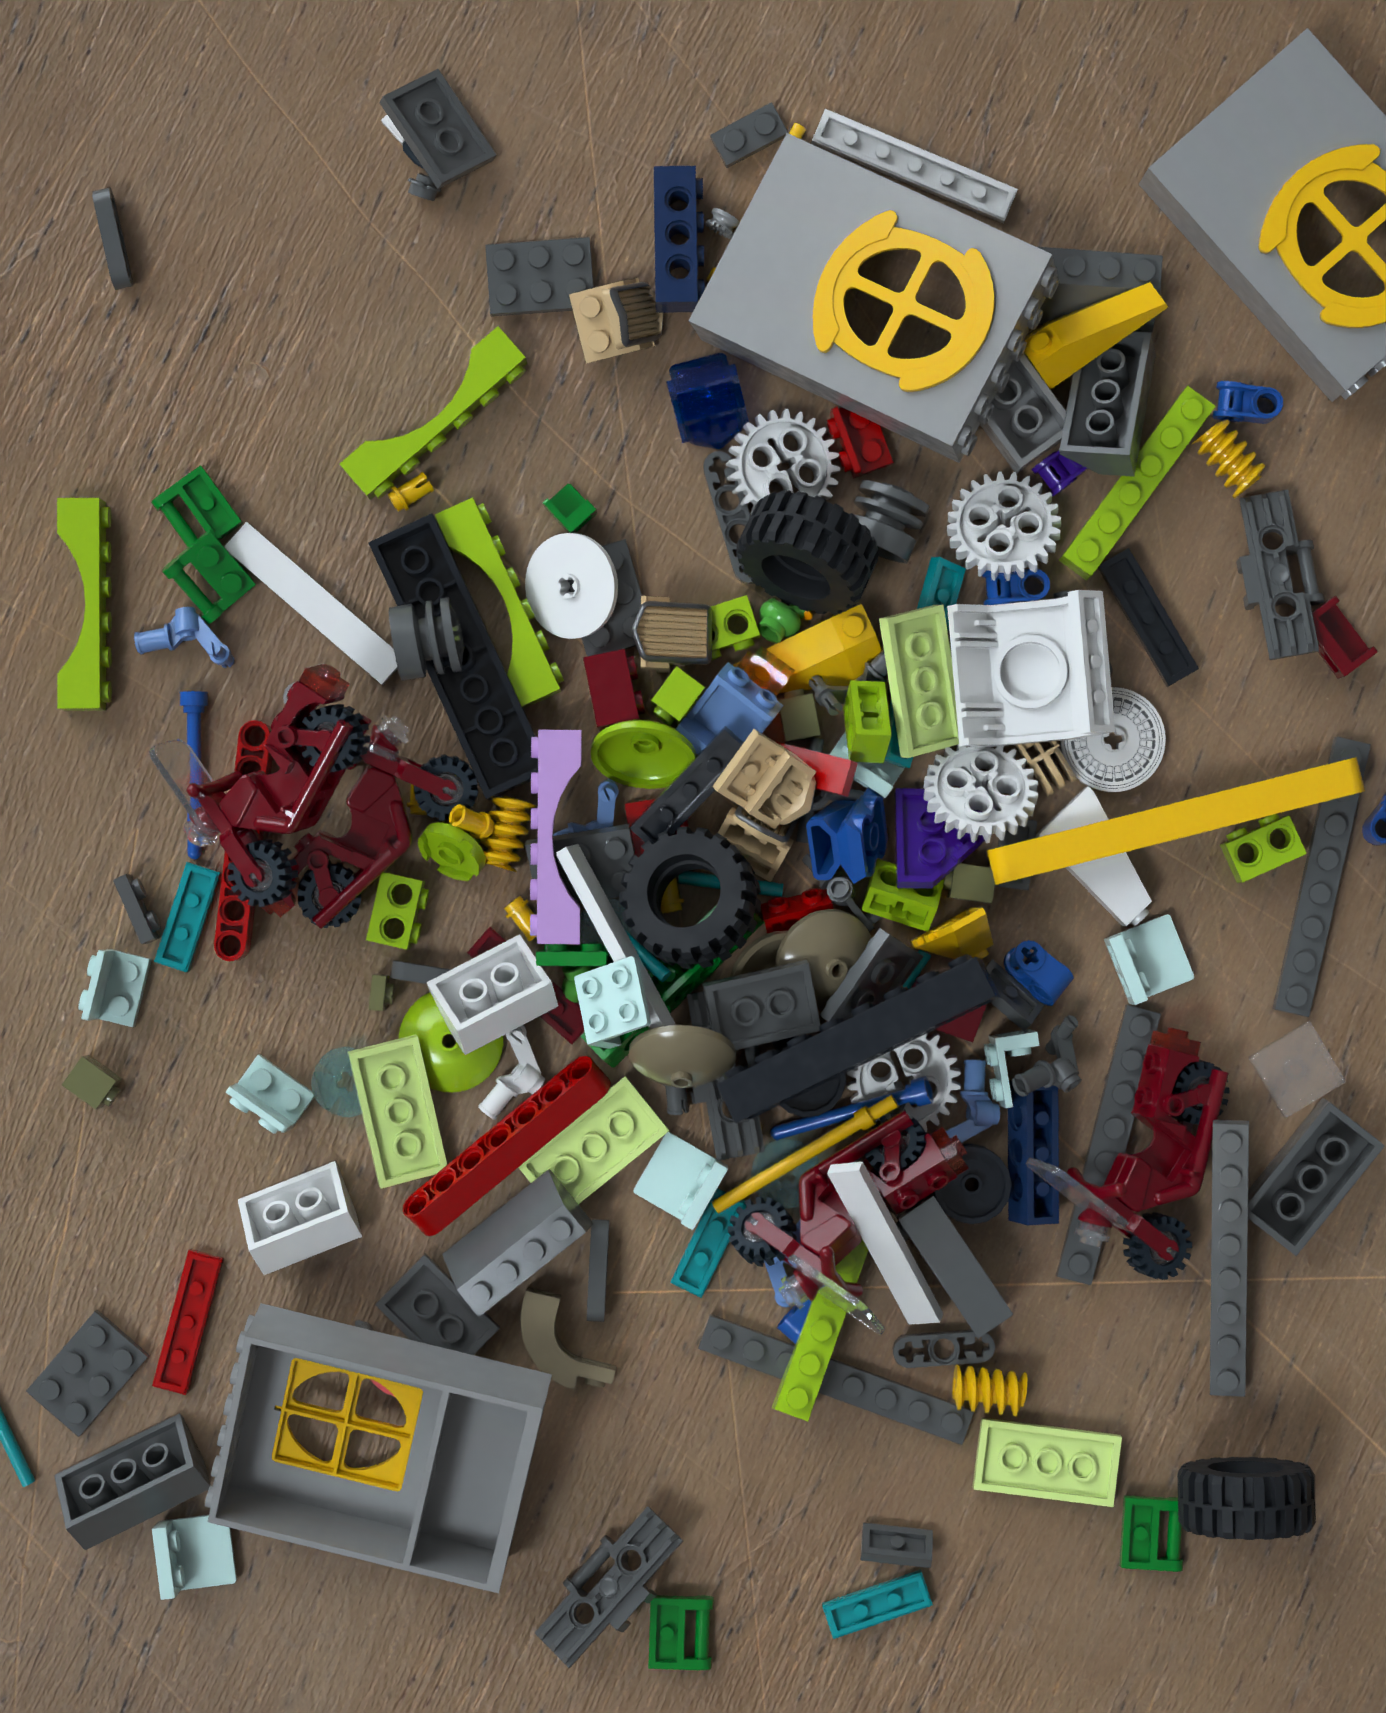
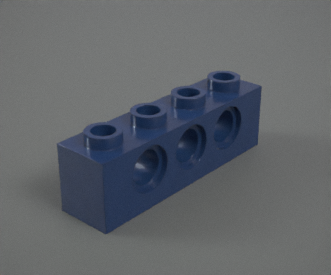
[654,166,705,313]
[1008,1080,1059,1226]

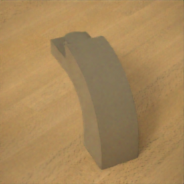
[521,1287,616,1390]

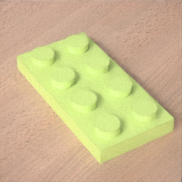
[879,605,959,758]
[348,1034,447,1189]
[518,1076,669,1205]
[973,1417,1122,1507]

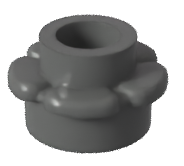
[408,173,441,201]

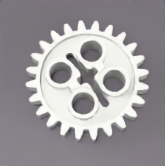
[726,409,840,513]
[947,471,1061,581]
[923,744,1038,843]
[847,1032,961,1132]

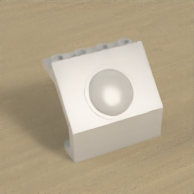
[947,590,1115,748]

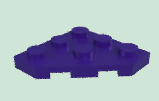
[895,788,985,889]

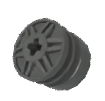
[854,480,930,564]
[389,597,464,681]

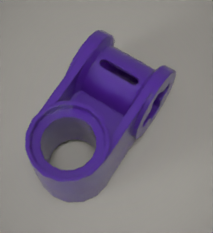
[1031,450,1088,497]

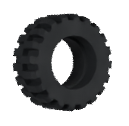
[736,490,879,614]
[619,827,761,969]
[1177,1457,1316,1540]

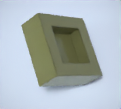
[369,974,395,1011]

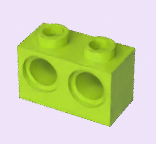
[711,595,760,660]
[651,666,705,726]
[843,680,892,763]
[1220,814,1307,883]
[861,859,944,932]
[366,872,429,950]

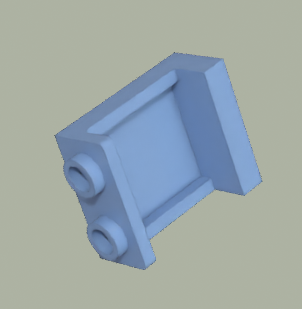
[676,662,784,754]

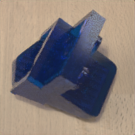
[667,353,749,449]

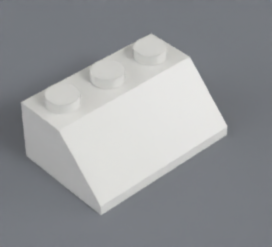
[426,934,558,1055]
[238,1161,362,1275]

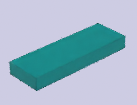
[154,862,221,973]
[670,1188,747,1298]
[822,1570,933,1639]

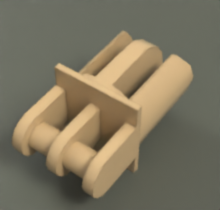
[1016,741,1077,797]

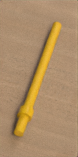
[712,1094,899,1214]

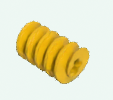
[1191,419,1265,499]
[480,796,537,872]
[952,1364,1028,1417]

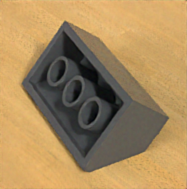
[1038,247,1163,332]
[1059,332,1156,477]
[442,1169,593,1317]
[54,1413,211,1550]

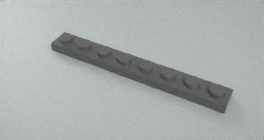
[1272,737,1371,1017]
[1056,1005,1161,1285]
[1210,1120,1249,1397]
[698,1314,974,1445]

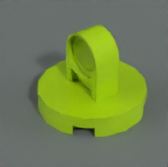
[418,822,486,881]

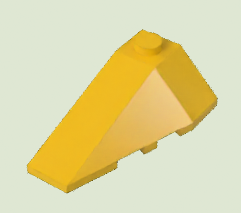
[1024,282,1168,390]
[733,604,882,694]
[909,907,994,960]

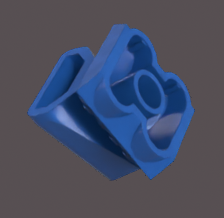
[806,787,888,884]

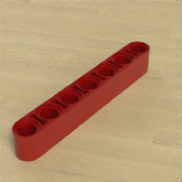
[214,720,273,961]
[403,1056,611,1236]

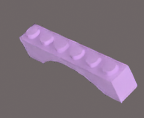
[530,730,582,944]

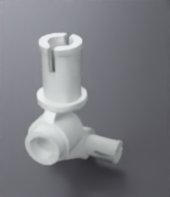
[478,1025,545,1120]

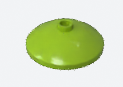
[590,720,696,789]
[399,992,504,1093]

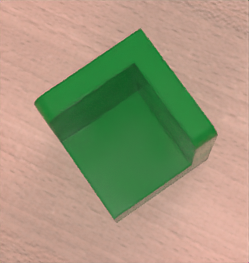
[542,484,597,533]

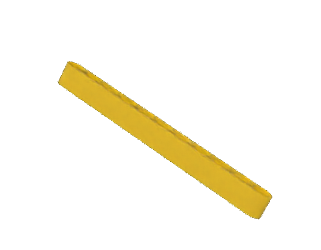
[987,757,1365,885]

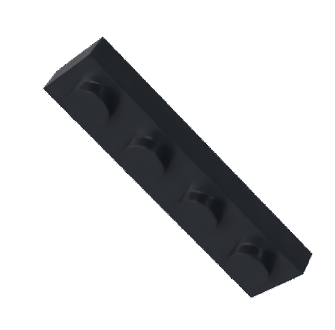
[1098,548,1199,687]
[630,726,744,844]

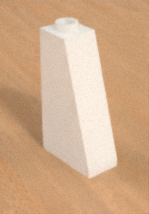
[1035,786,1152,926]

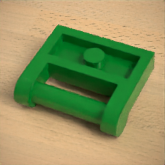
[151,465,243,547]
[162,529,256,624]
[536,943,614,966]
[1119,1495,1183,1572]
[648,1595,714,1670]

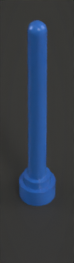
[180,691,208,859]
[770,1076,934,1140]

